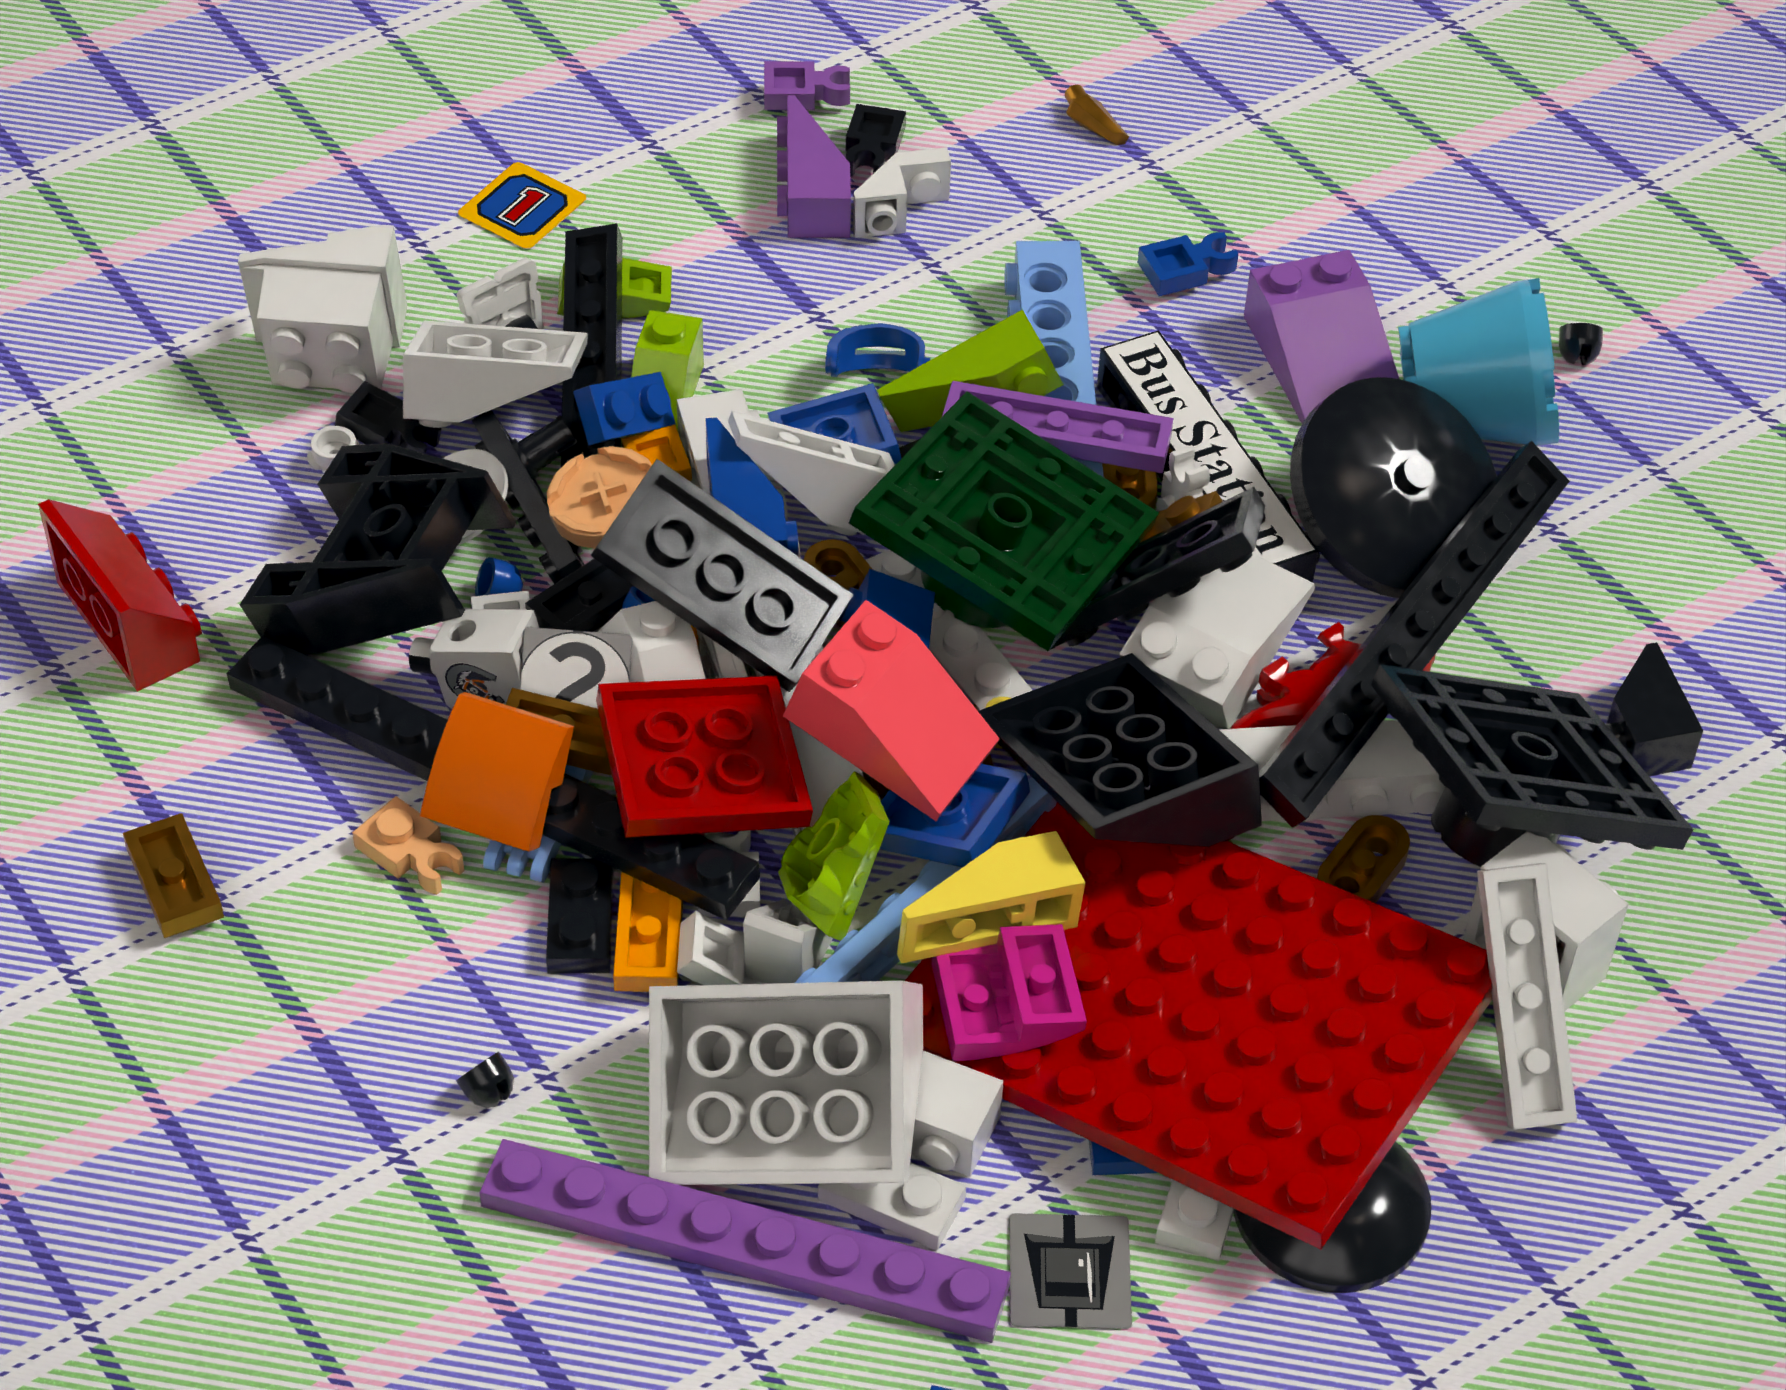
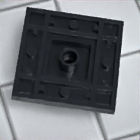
[1371,664,1694,867]

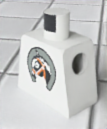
[409,609,539,709]

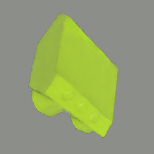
[778,771,890,941]

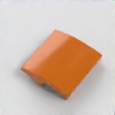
[420,692,574,852]

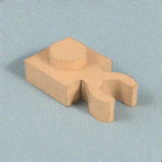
[352,796,464,895]

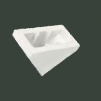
[743,899,833,984]

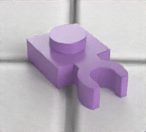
[764,61,850,111]

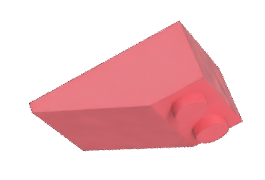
[783,600,1000,821]

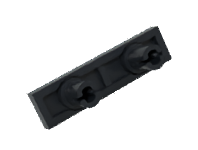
[472,410,585,584]

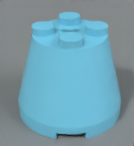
[1398,278,1559,446]

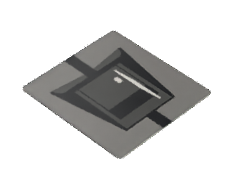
[1009,1213,1132,1329]

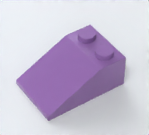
[1244,250,1399,423]

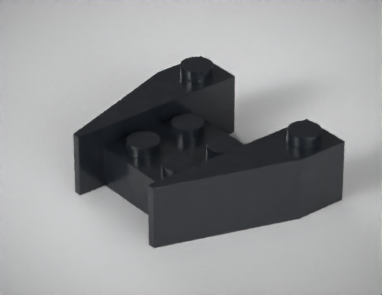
[239,443,517,655]

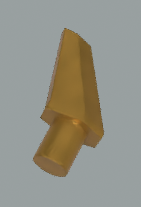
[1065,84,1129,145]

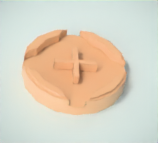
[547,446,652,549]

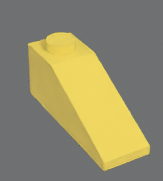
[897,831,1086,964]

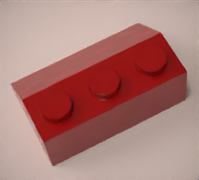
[38,499,202,692]

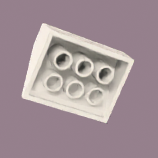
[649,981,923,1185]

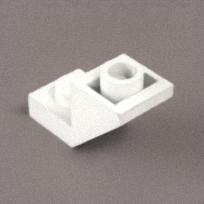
[853,147,951,238]

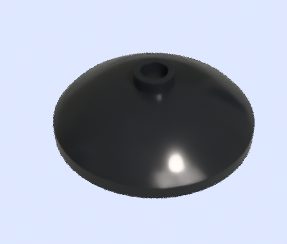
[1234,1141,1432,1293]

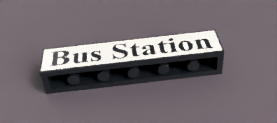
[1097,330,1320,583]

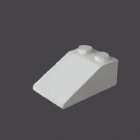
[403,320,588,428]
[1119,554,1315,729]

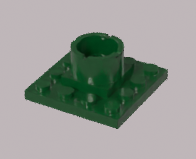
[848,391,1159,651]

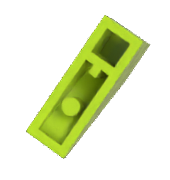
[877,309,1064,432]

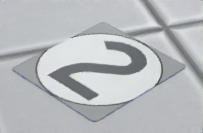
[520,627,632,709]

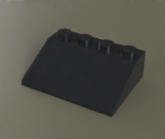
[978,653,1262,847]

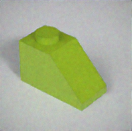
[631,310,704,431]

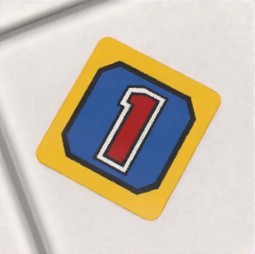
[458,162,586,249]

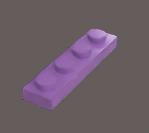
[942,381,1174,473]

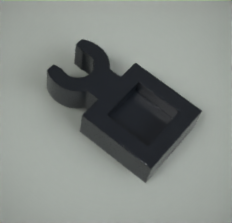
[845,104,906,178]
[335,381,442,454]

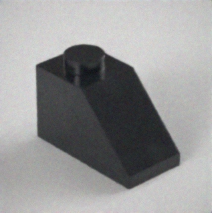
[1605,642,1703,776]

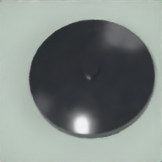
[1290,377,1497,598]

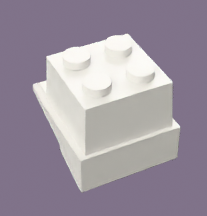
[238,225,407,393]

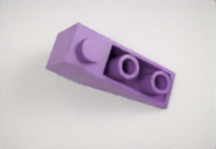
[777,95,851,238]

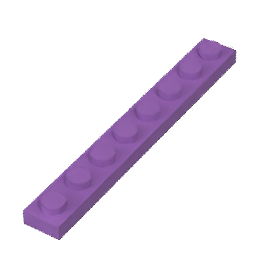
[479,1139,1011,1343]

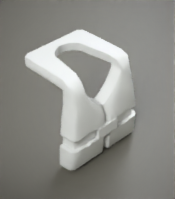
[456,257,544,329]

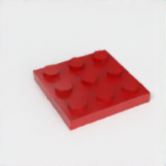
[596,676,813,837]

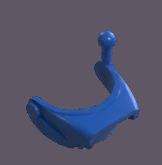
[825,323,930,377]

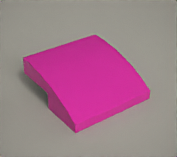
[932,924,1087,1061]

